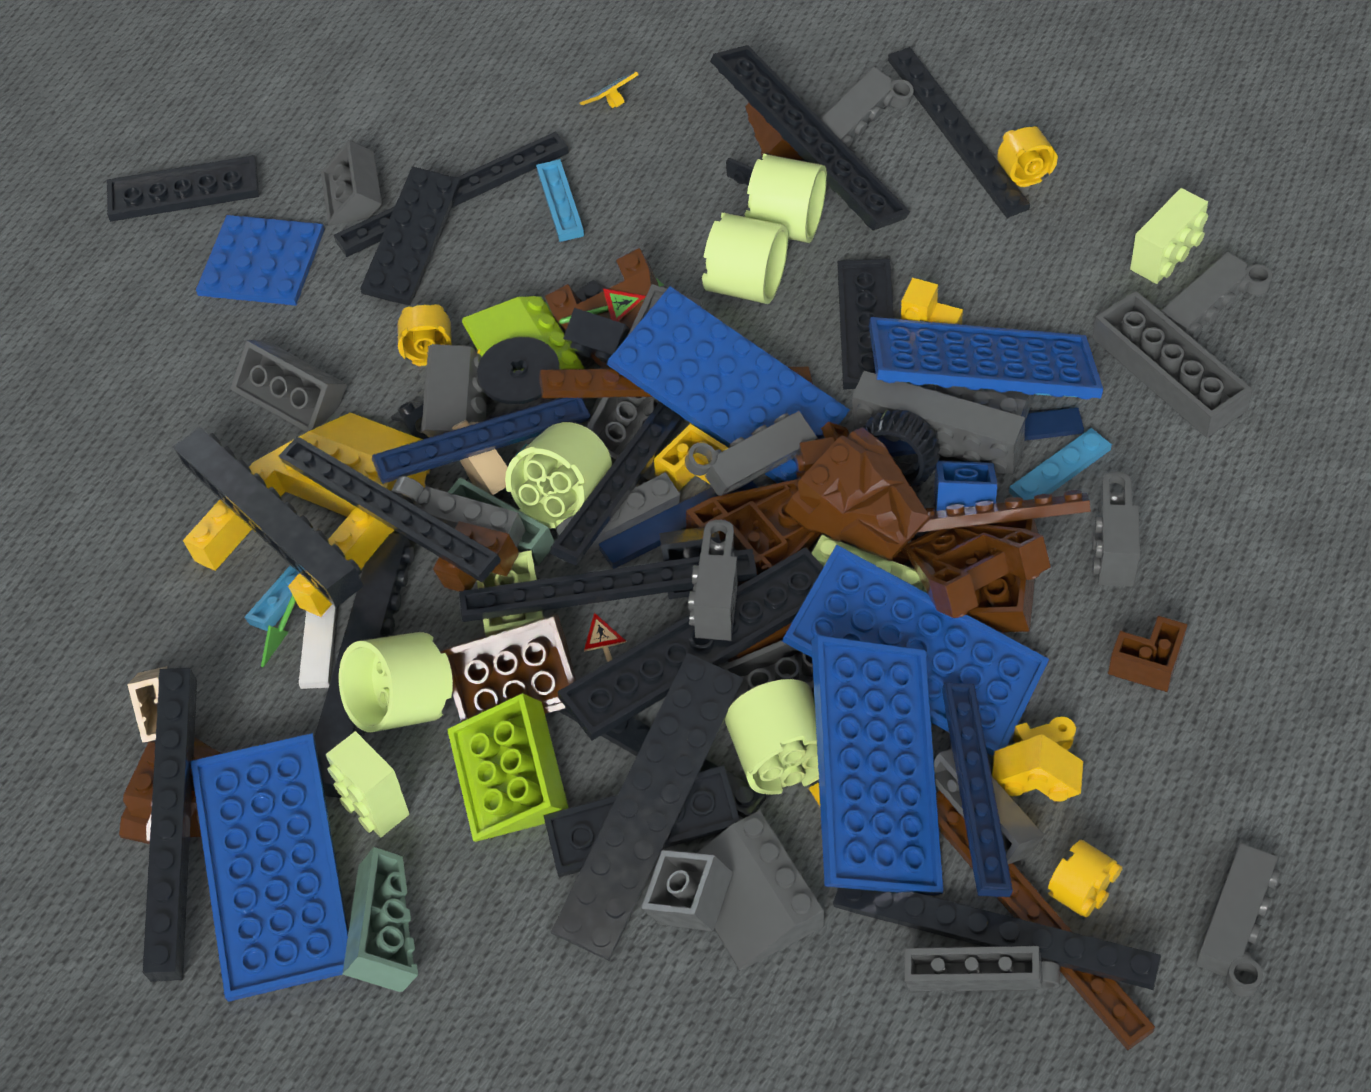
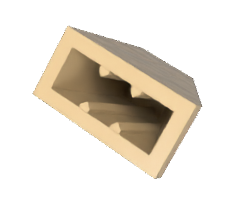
[452,420,508,495]
[127,666,168,743]

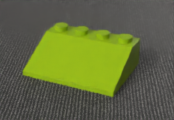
[462,296,584,372]
[447,693,568,842]

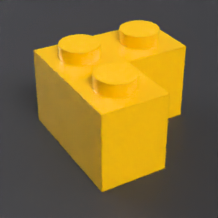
[901,278,963,325]
[654,424,728,492]
[992,734,1083,802]

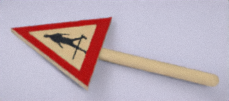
[584,613,627,662]

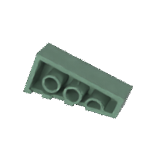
[448,477,554,566]
[342,847,418,992]

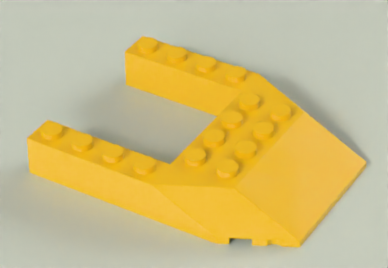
[183,412,430,617]

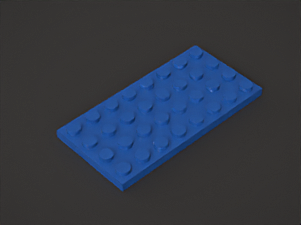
[607,286,850,483]
[869,317,1103,400]
[782,545,1049,757]
[811,635,944,895]
[190,733,348,1002]

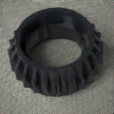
[863,410,940,487]

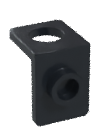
[726,153,770,186]
[391,401,429,440]

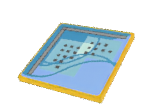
[580,72,638,108]

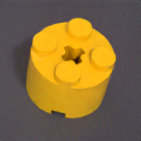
[997,127,1058,187]
[398,304,452,366]
[1048,840,1122,918]

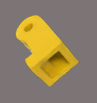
[1013,716,1076,750]

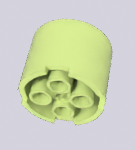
[745,154,827,243]
[702,213,788,304]
[505,422,612,528]
[339,632,453,732]
[725,679,819,795]

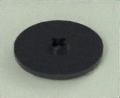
[477,337,560,404]

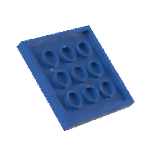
[196,215,324,306]

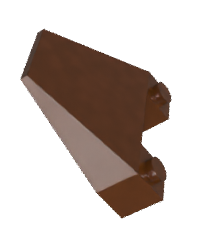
[545,248,659,369]
[686,479,821,586]
[904,525,1051,618]

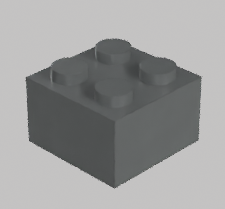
[641,850,733,931]

